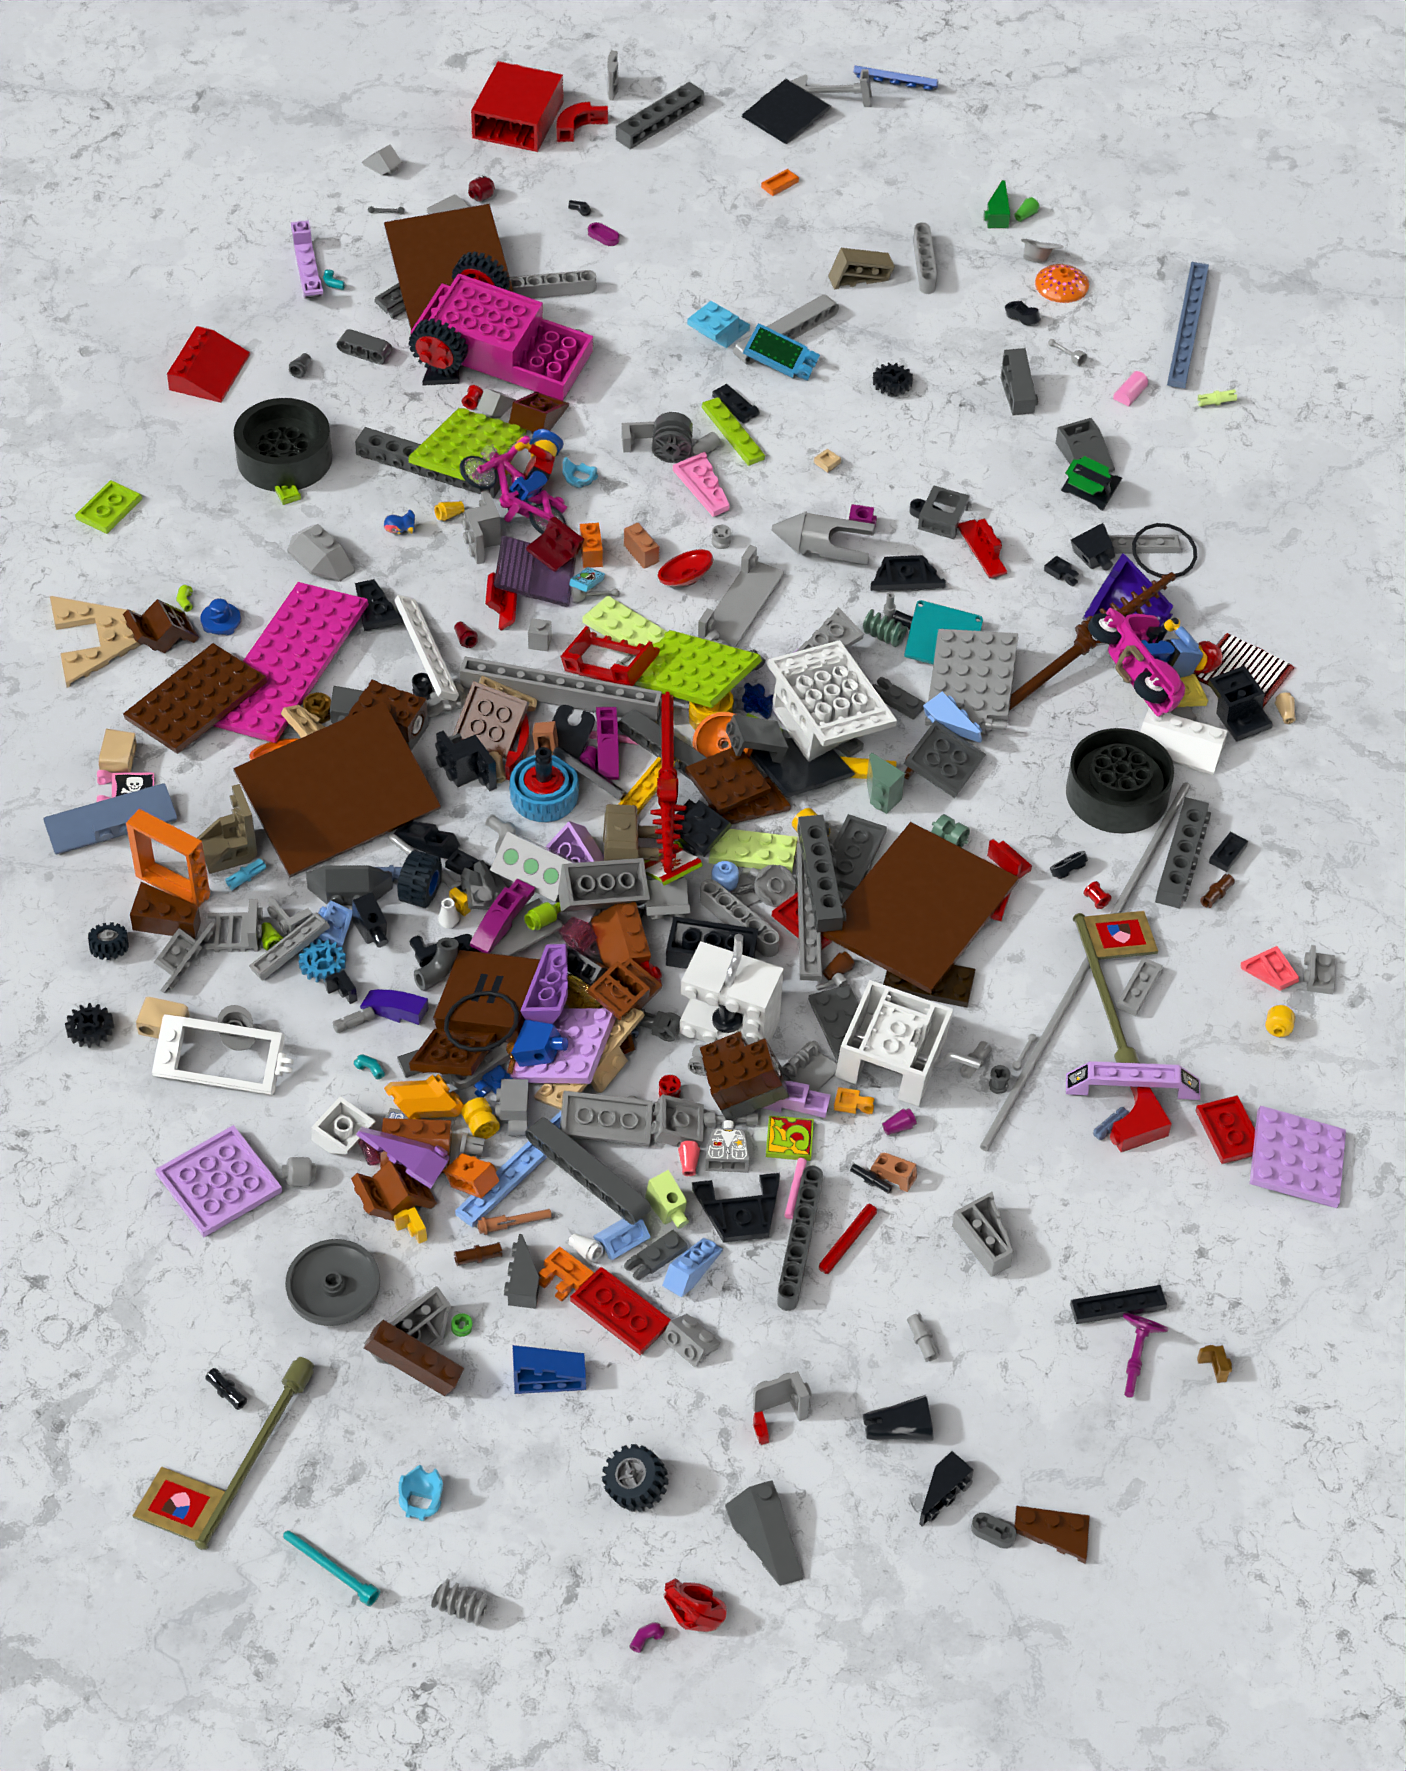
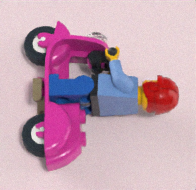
[1088,608,1223,716]

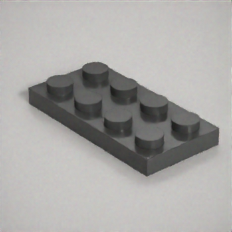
[831,814,887,891]
[808,985,859,1063]

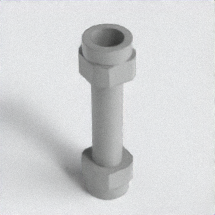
[703,1111,758,1127]

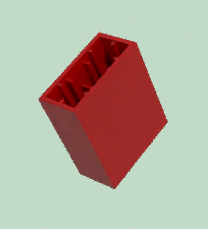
[471,61,563,152]

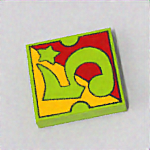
[766,1116,814,1161]

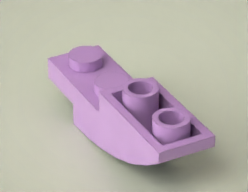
[763,1081,831,1118]

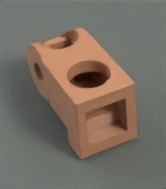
[871,1153,917,1192]

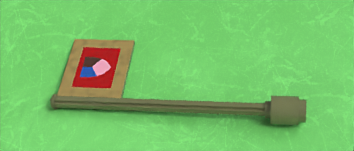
[1073,911,1158,1063]
[132,1357,314,1550]

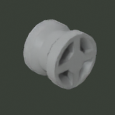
[712,525,731,549]

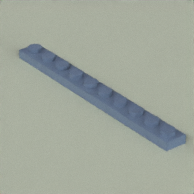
[1167,262,1209,388]

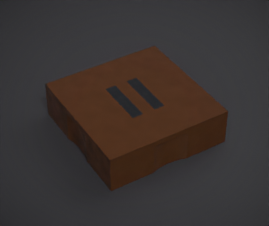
[433,950,540,1044]

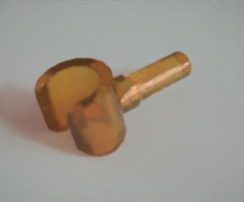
[506,1042,516,1075]

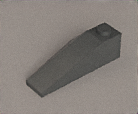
[725,1480,803,1586]

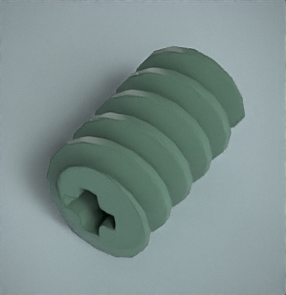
[863,609,907,647]

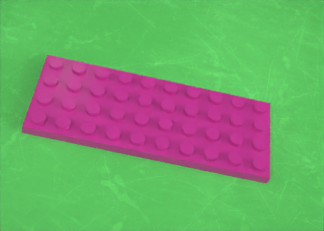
[213,582,369,743]

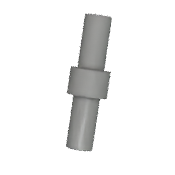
[884,592,896,623]

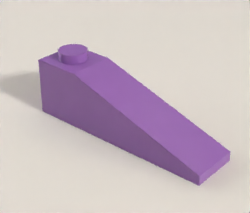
[521,944,568,1024]
[356,1127,450,1189]

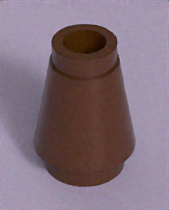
[822,951,855,981]

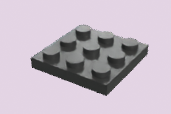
[904,720,986,798]

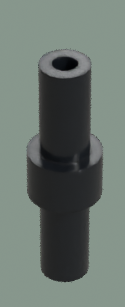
[850,1163,893,1194]

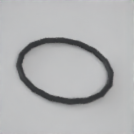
[1132,523,1197,578]
[444,991,519,1052]

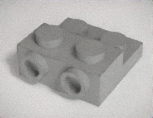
[651,1094,704,1146]

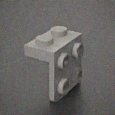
[753,1371,812,1421]

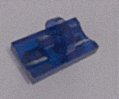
[742,683,774,719]

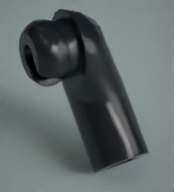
[568,200,591,216]

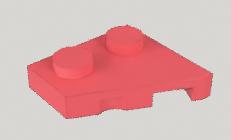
[1241,946,1299,991]

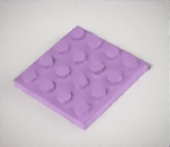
[510,1008,616,1084]
[1250,1105,1346,1208]
[155,1125,282,1237]

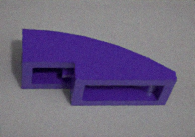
[360,989,429,1025]

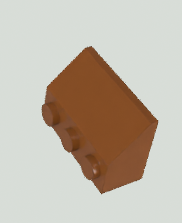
[591,902,651,968]
[380,1118,452,1173]

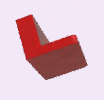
[987,839,1032,879]

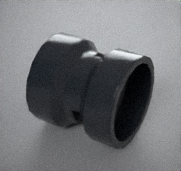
[412,673,433,700]

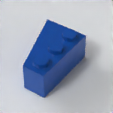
[512,1345,586,1394]

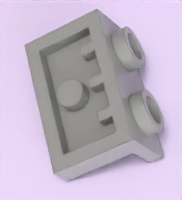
[1303,945,1335,995]

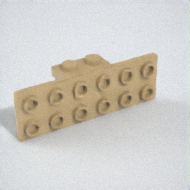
[534,1008,645,1110]

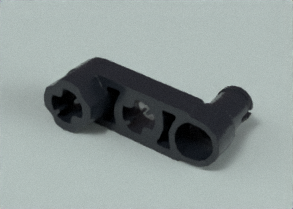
[409,934,481,967]

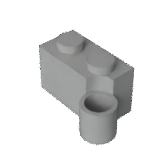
[495,1079,529,1136]

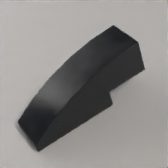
[393,821,461,859]

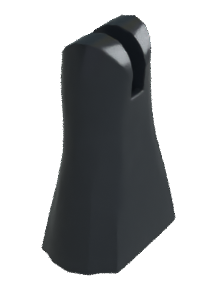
[862,1395,933,1441]

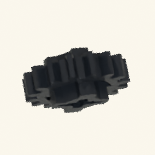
[873,362,913,396]
[65,1003,114,1048]

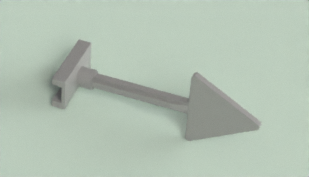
[770,69,872,107]

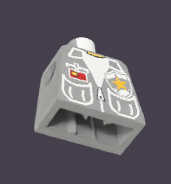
[705,1120,749,1173]

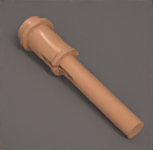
[477,1209,552,1235]

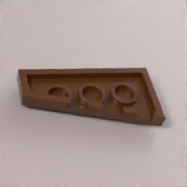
[708,777,791,824]

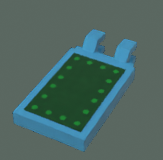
[743,323,820,381]

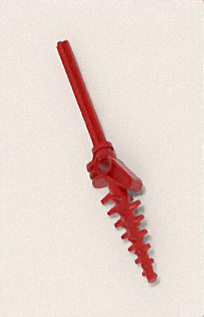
[650,691,686,873]

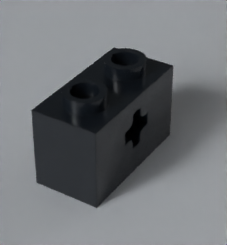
[567,946,609,986]

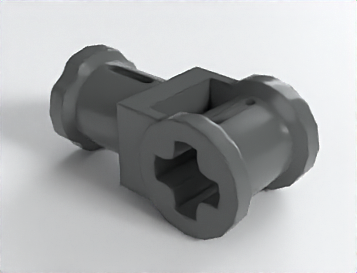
[636,1009,681,1042]

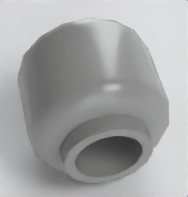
[282,1157,316,1186]

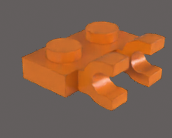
[538,1246,594,1302]

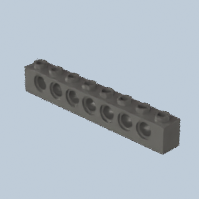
[355,427,501,498]

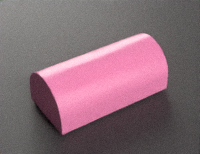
[1113,371,1148,406]

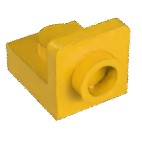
[394,1207,427,1244]

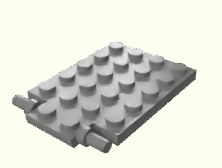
[925,629,1018,734]

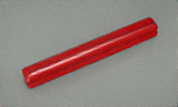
[819,1204,877,1274]

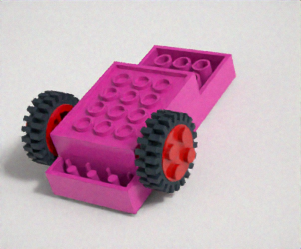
[408,252,593,401]

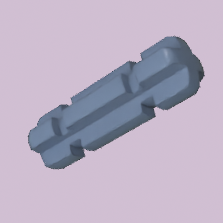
[1093,1107,1129,1140]

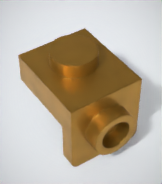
[1197,1345,1232,1383]

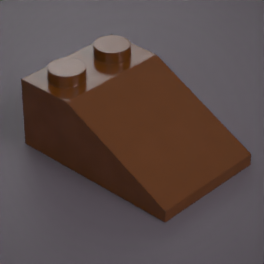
[509,392,569,434]

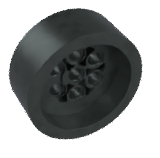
[233,398,332,492]
[1066,728,1174,834]

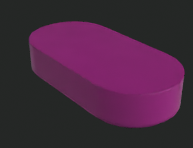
[588,222,619,246]

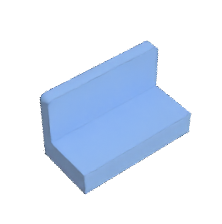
[593,1219,651,1260]

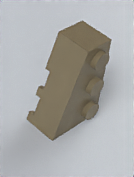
[828,248,895,290]

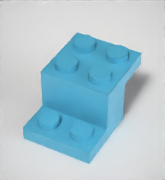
[687,301,750,348]

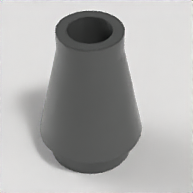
[289,353,311,378]

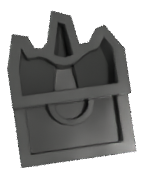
[461,860,507,910]

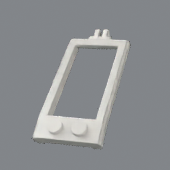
[152,1014,294,1095]

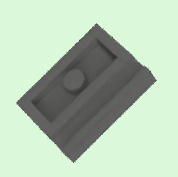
[374,283,405,319]

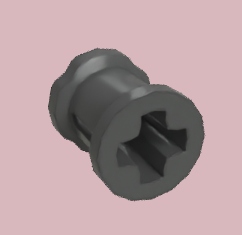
[989,1065,1010,1094]

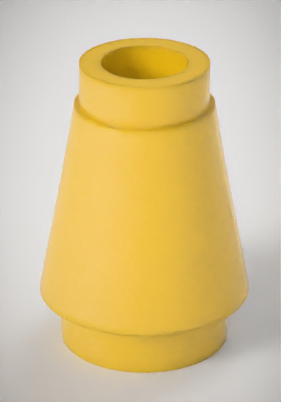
[434,501,465,521]

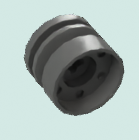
[652,412,693,463]

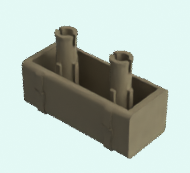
[603,804,659,861]

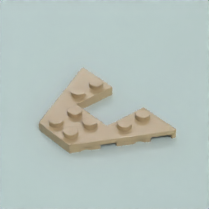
[50,596,141,688]

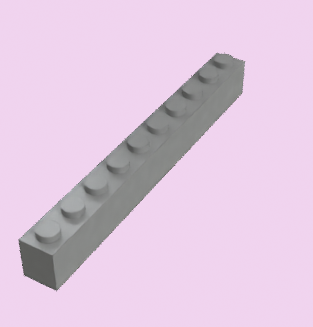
[460,656,662,723]

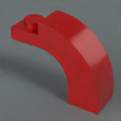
[556,102,608,142]

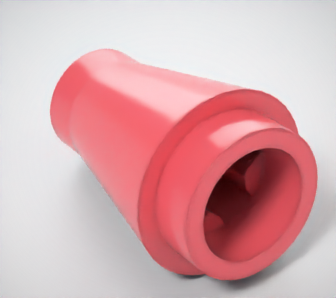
[678,1141,701,1176]

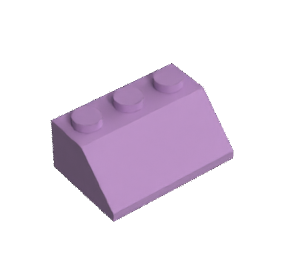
[546,821,604,863]

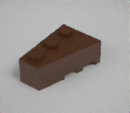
[130,882,201,939]

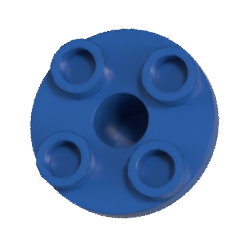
[200,598,241,635]

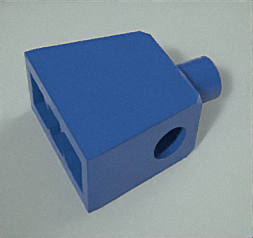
[511,1020,568,1067]

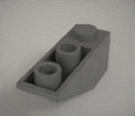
[504,1234,539,1309]

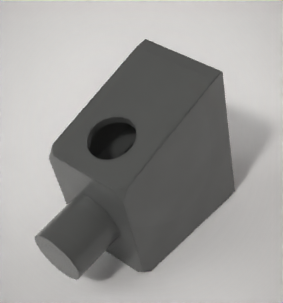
[330,686,363,724]

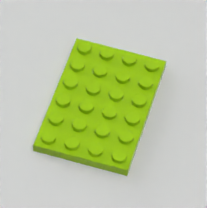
[408,408,527,485]
[634,630,762,708]

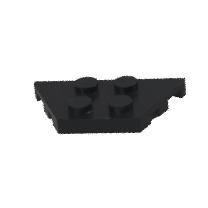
[870,555,946,591]

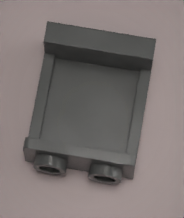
[726,715,788,763]

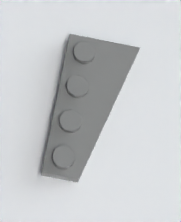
[796,607,864,652]

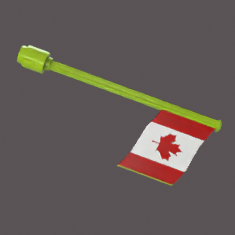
[524,841,703,930]

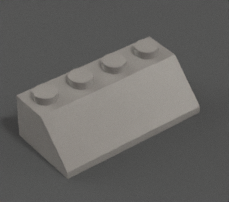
[558,858,650,912]

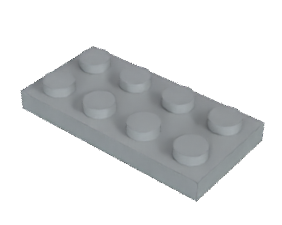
[560,1091,653,1146]

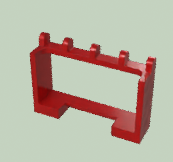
[560,626,660,686]

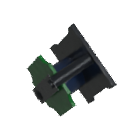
[1061,456,1122,511]

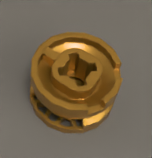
[303,692,331,724]

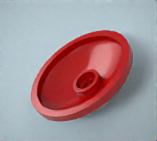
[657,549,714,586]

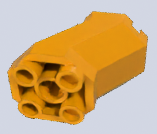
[384,1074,464,1119]

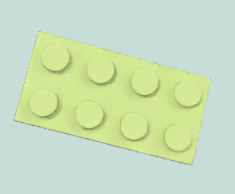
[582,596,667,656]
[709,829,798,873]

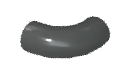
[414,937,459,990]

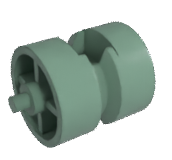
[931,814,970,848]

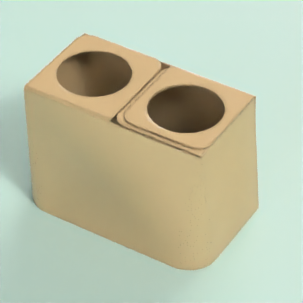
[99,728,137,773]
[136,997,190,1039]

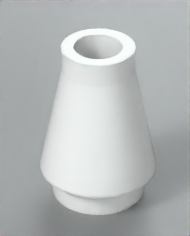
[438,898,460,928]
[569,1233,604,1262]

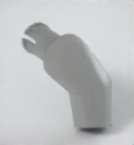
[485,814,515,853]

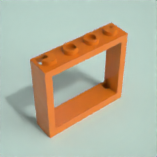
[126,809,210,907]

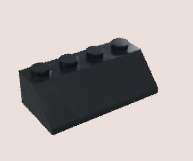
[666,916,758,969]

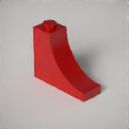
[1110,1086,1172,1152]

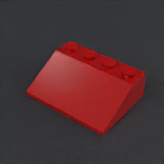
[167,326,250,403]

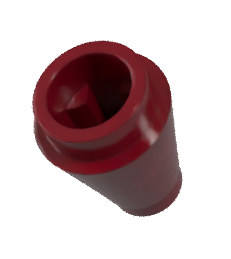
[454,621,478,648]

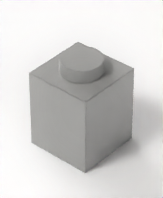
[528,618,552,652]

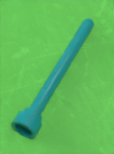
[283,1530,380,1607]

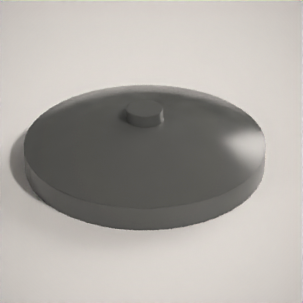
[285,1239,380,1326]

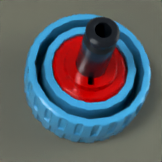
[510,747,579,822]

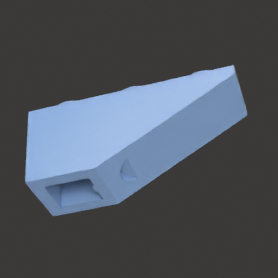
[923,692,982,743]
[662,1238,723,1297]

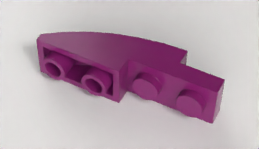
[596,707,619,780]
[470,879,535,953]

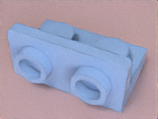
[312,900,352,947]

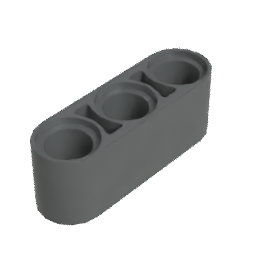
[336,329,392,364]

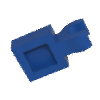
[474,1065,513,1097]

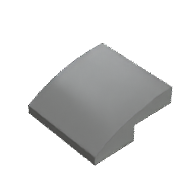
[607,50,618,101]

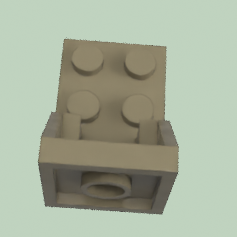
[197,784,257,874]

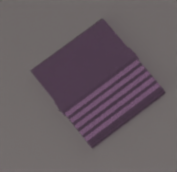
[494,536,576,607]

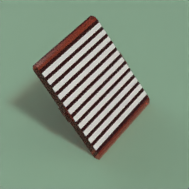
[1193,633,1294,709]

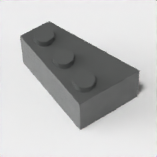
[1000,348,1038,415]

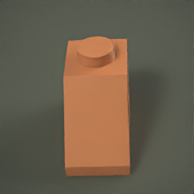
[533,721,558,755]

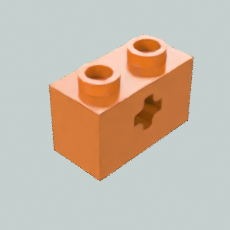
[580,523,603,568]
[443,1153,500,1198]

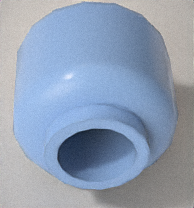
[711,861,739,892]

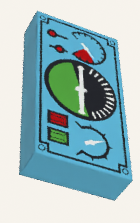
[569,567,605,592]

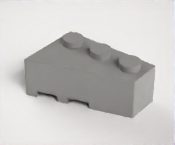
[952,1192,1013,1277]

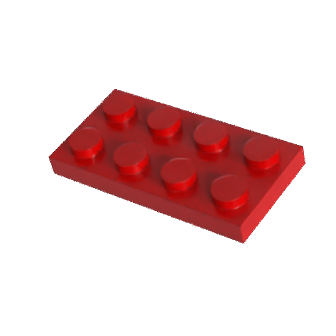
[570,1266,671,1355]

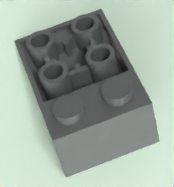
[1055,418,1115,472]

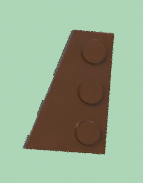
[1014,1506,1090,1564]

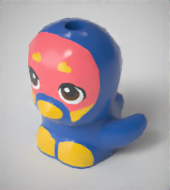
[384,509,415,535]

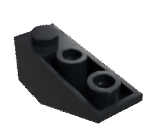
[919,1451,974,1527]

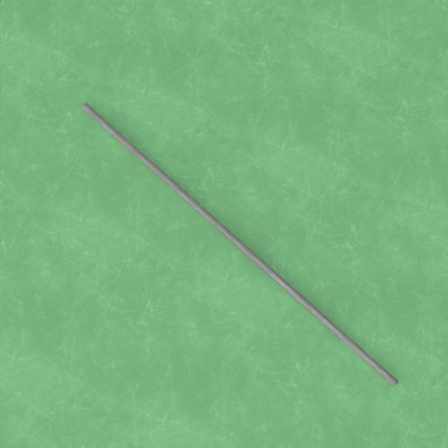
[980,782,1190,1151]

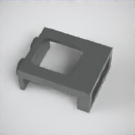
[918,485,970,539]

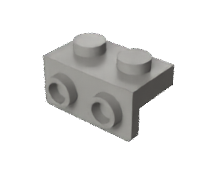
[662,1314,721,1367]

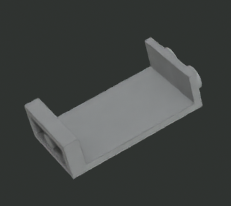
[474,898,564,956]

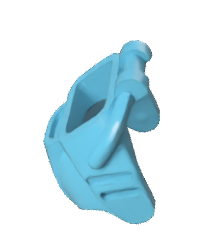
[562,457,598,488]
[398,1465,443,1521]

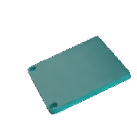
[904,600,983,664]

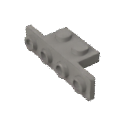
[154,921,214,992]

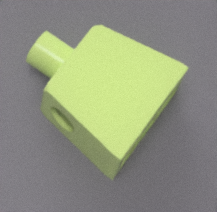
[645,1170,689,1229]

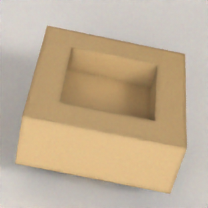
[814,449,841,473]

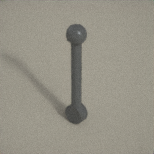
[368,206,405,215]

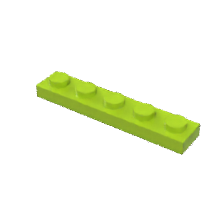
[702,397,765,466]

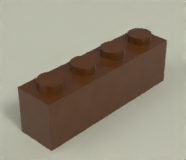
[364,1320,464,1397]

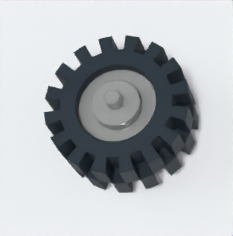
[88,922,129,960]

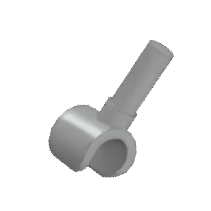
[816,973,847,991]

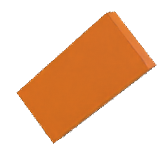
[761,169,799,196]

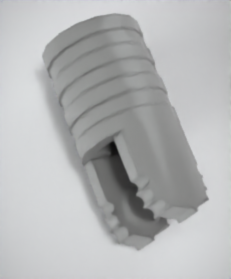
[688,432,721,458]

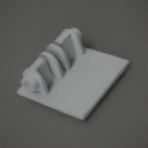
[782,1041,837,1092]

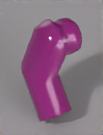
[629,1622,665,1653]

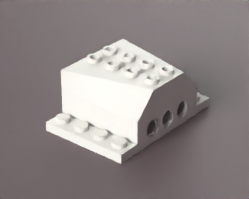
[767,640,897,762]

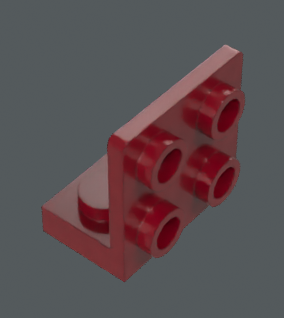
[526,516,584,572]

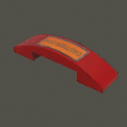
[505,714,529,780]

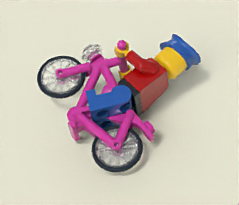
[460,429,567,534]

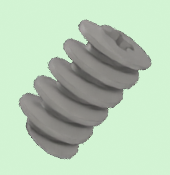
[431,1579,487,1626]

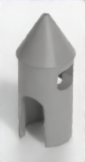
[771,511,875,565]

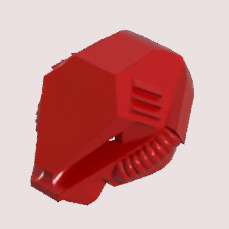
[664,1578,727,1632]

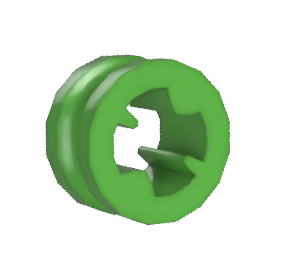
[451,1313,472,1337]

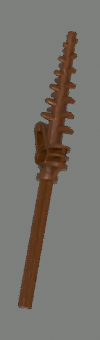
[1009,572,1176,711]

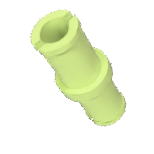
[1197,389,1237,407]

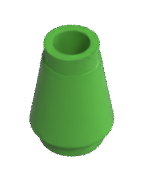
[1014,197,1040,222]

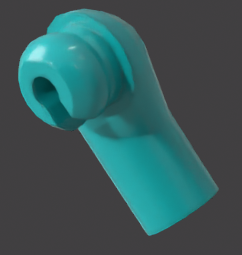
[323,269,345,290]
[354,1054,385,1080]

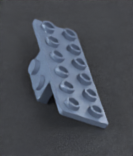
[43,783,177,855]

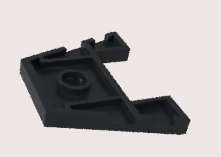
[692,1173,780,1243]

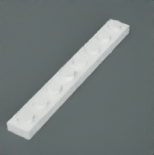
[395,595,459,701]

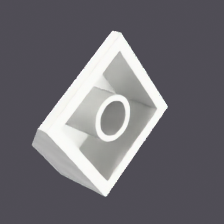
[311,1097,376,1154]

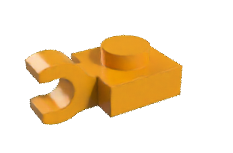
[834,1087,874,1114]

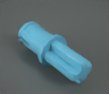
[225,859,266,890]

